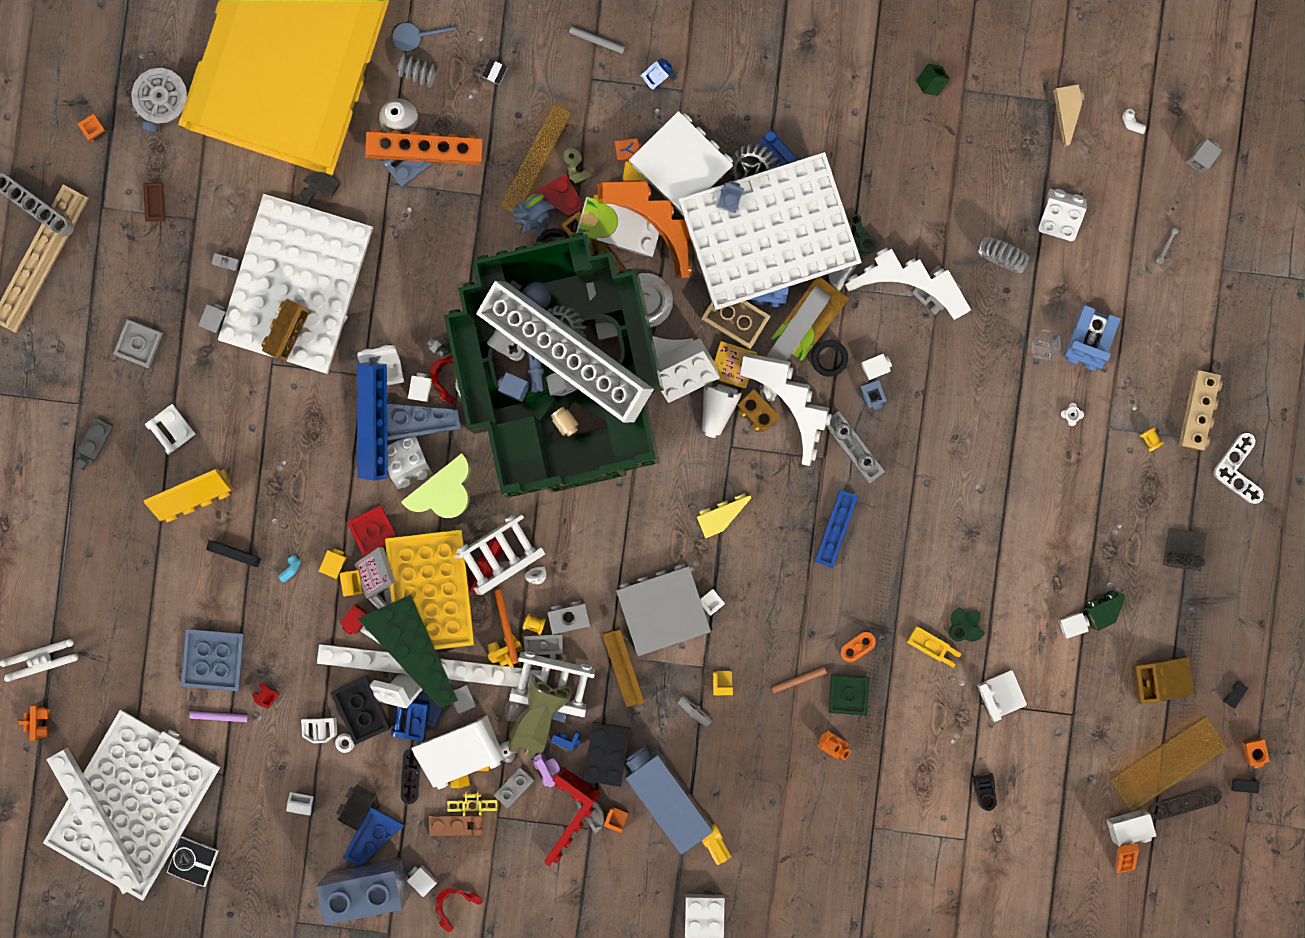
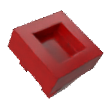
[252,683,279,709]

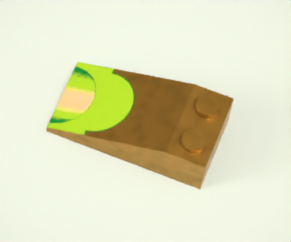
[771,277,849,361]

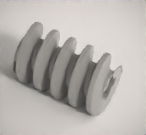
[397,53,440,88]

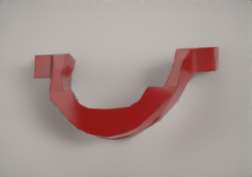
[430,357,455,404]
[436,888,482,932]

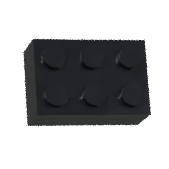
[331,675,392,745]
[583,721,631,787]

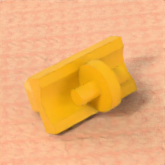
[487,634,524,668]

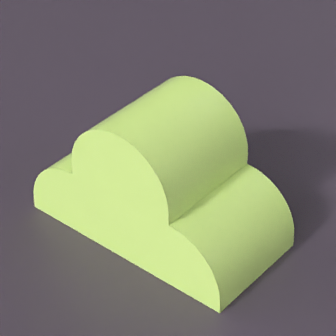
[401,453,471,518]

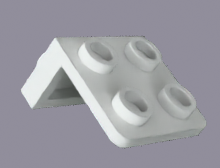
[1038,189,1087,241]
[357,345,404,385]
[387,436,433,489]
[370,673,422,708]

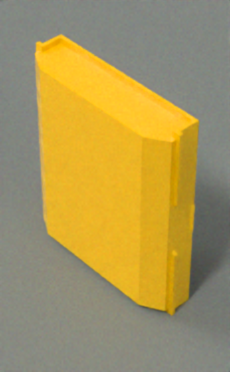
[178,0,390,176]

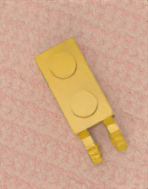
[907,626,962,668]

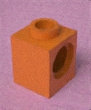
[1242,738,1270,768]

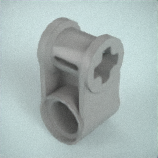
[486,329,525,361]

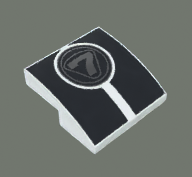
[167,836,219,887]

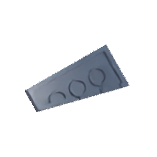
[387,404,461,441]

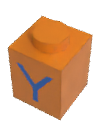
[615,138,643,163]

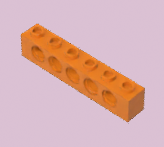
[365,129,483,165]

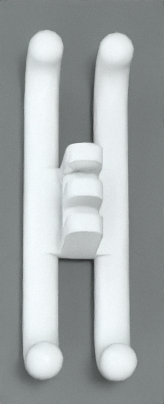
[0,639,78,682]

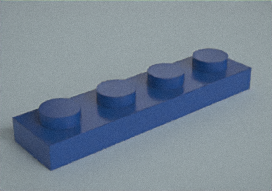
[814,490,858,568]

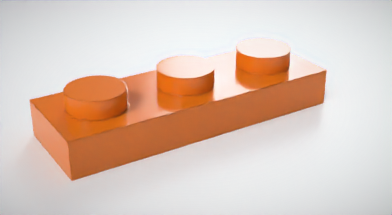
[1115,842,1139,873]

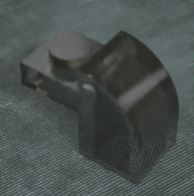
[299,172,341,207]

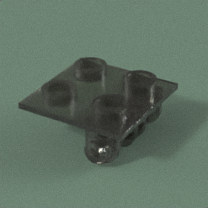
[1163,528,1207,572]

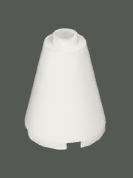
[380,98,418,134]
[702,383,742,438]

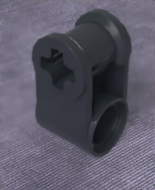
[973,773,997,811]

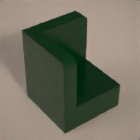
[916,63,950,96]

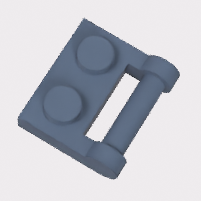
[381,142,432,187]

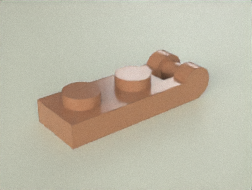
[429,815,483,836]

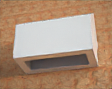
[286,792,314,816]

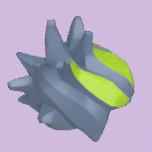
[512,194,555,236]

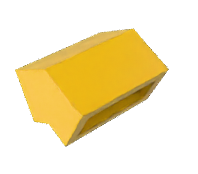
[339,570,363,597]

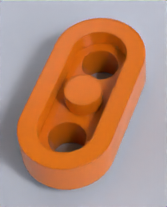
[840,632,876,662]

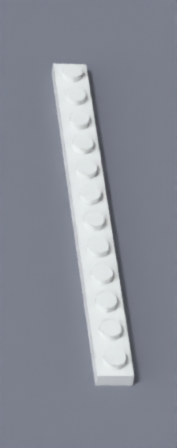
[317,644,542,689]

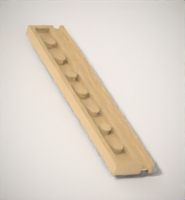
[0,184,89,333]

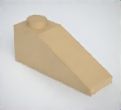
[1053,84,1084,148]

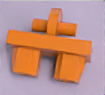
[18,704,50,741]
[817,731,851,760]

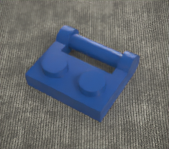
[391,701,429,742]

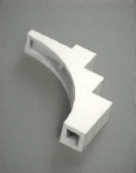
[845,248,971,320]
[740,353,832,466]

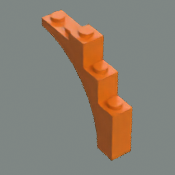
[597,181,691,279]

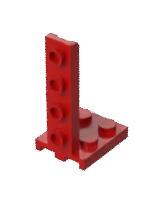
[545,767,601,867]

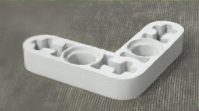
[1214,433,1264,504]

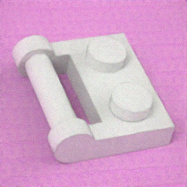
[145,404,196,455]

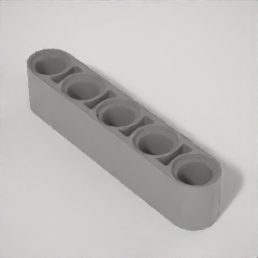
[0,173,74,236]
[766,286,832,361]

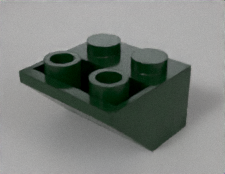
[1083,590,1125,631]

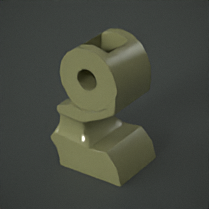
[563,148,593,186]

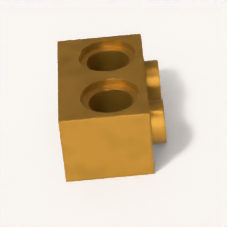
[737,389,780,433]

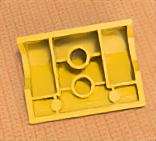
[144,469,233,523]

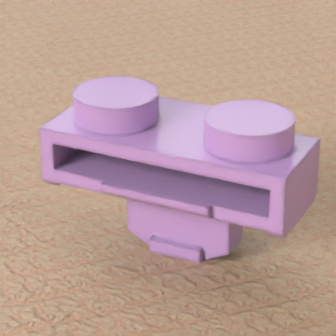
[532,752,560,788]

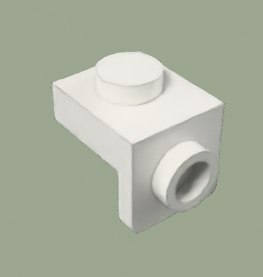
[151,729,182,761]

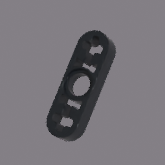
[206,540,262,567]
[401,748,420,804]

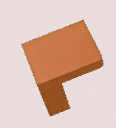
[78,114,105,143]
[603,805,629,833]

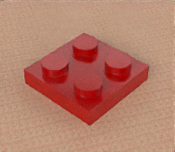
[346,505,397,556]

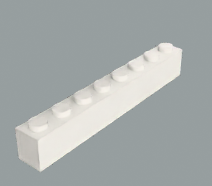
[46,748,144,894]

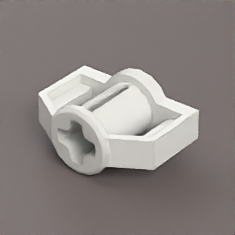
[301,718,337,743]

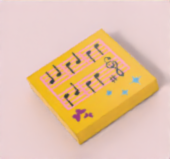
[714,341,757,389]

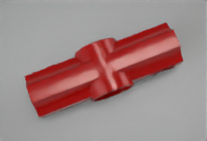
[468,538,503,596]

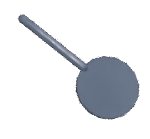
[393,23,456,52]

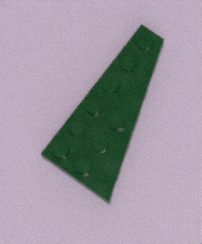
[358,595,459,709]

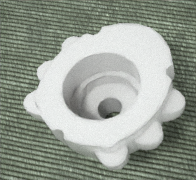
[525,566,546,584]
[499,740,516,763]

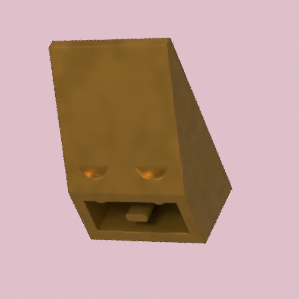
[1132,657,1194,704]

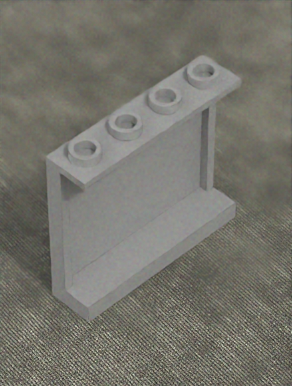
[616,564,711,656]

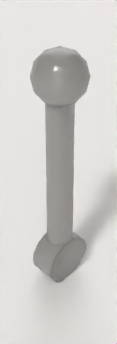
[1156,227,1179,264]

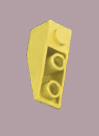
[697,493,751,538]

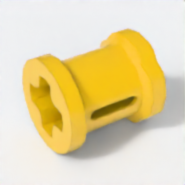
[1140,427,1164,452]
[523,613,546,635]

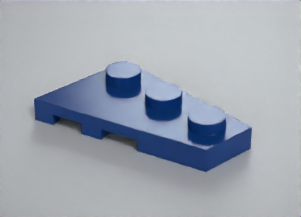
[343,806,405,867]

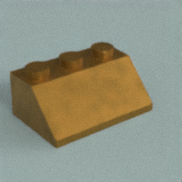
[261,298,311,362]

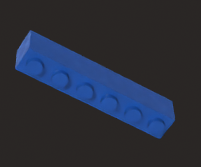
[357,362,388,481]

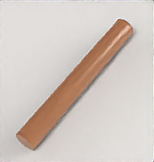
[771,666,827,694]

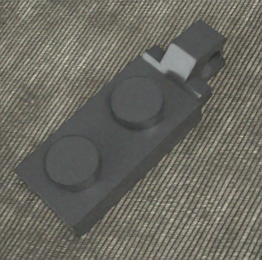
[75,418,113,471]

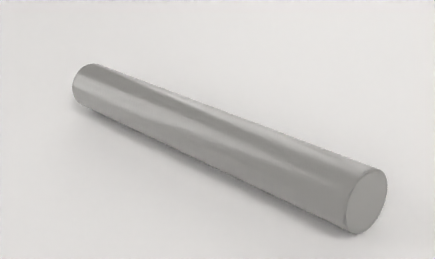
[569,26,625,54]

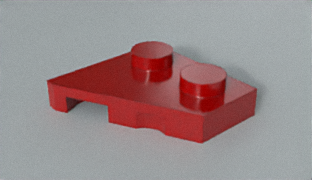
[534,174,584,217]

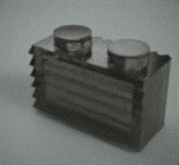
[336,784,377,831]

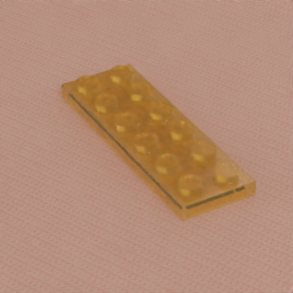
[1109,716,1228,812]

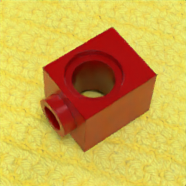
[340,604,369,635]

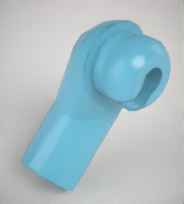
[278,555,301,582]

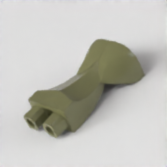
[508,674,572,758]

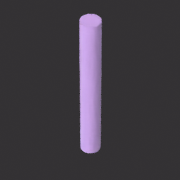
[189,711,248,722]

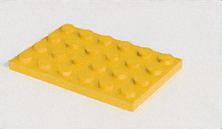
[385,530,474,650]

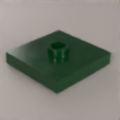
[828,674,870,716]

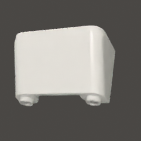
[412,716,505,790]

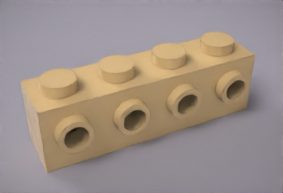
[1178,370,1223,451]

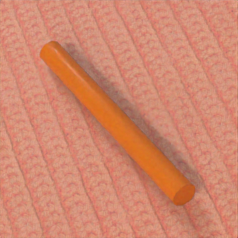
[494,589,519,664]

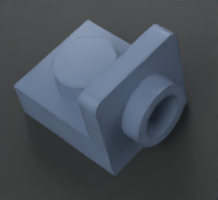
[717,181,744,213]

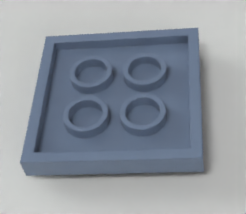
[181,629,244,691]

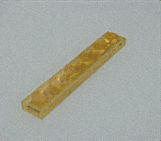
[500,104,571,213]

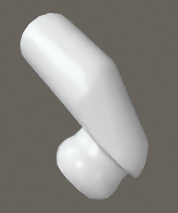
[1122,109,1146,134]

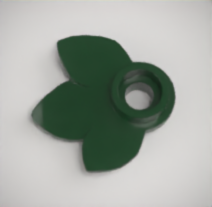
[949,607,985,642]

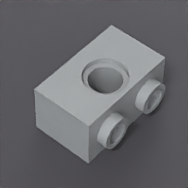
[1185,139,1222,173]
[548,600,590,635]
[494,765,535,809]

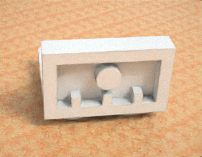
[977,670,1027,722]

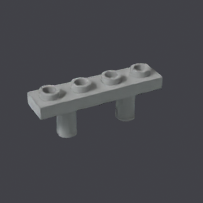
[826,411,885,483]

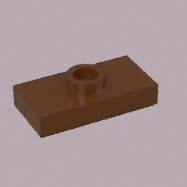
[143,182,166,222]

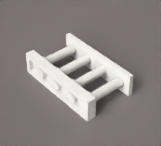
[454,514,545,595]
[509,651,595,717]

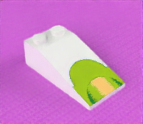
[576,197,659,257]

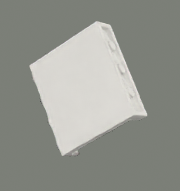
[629,111,733,216]

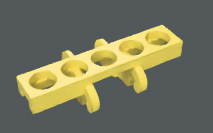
[447,791,498,816]

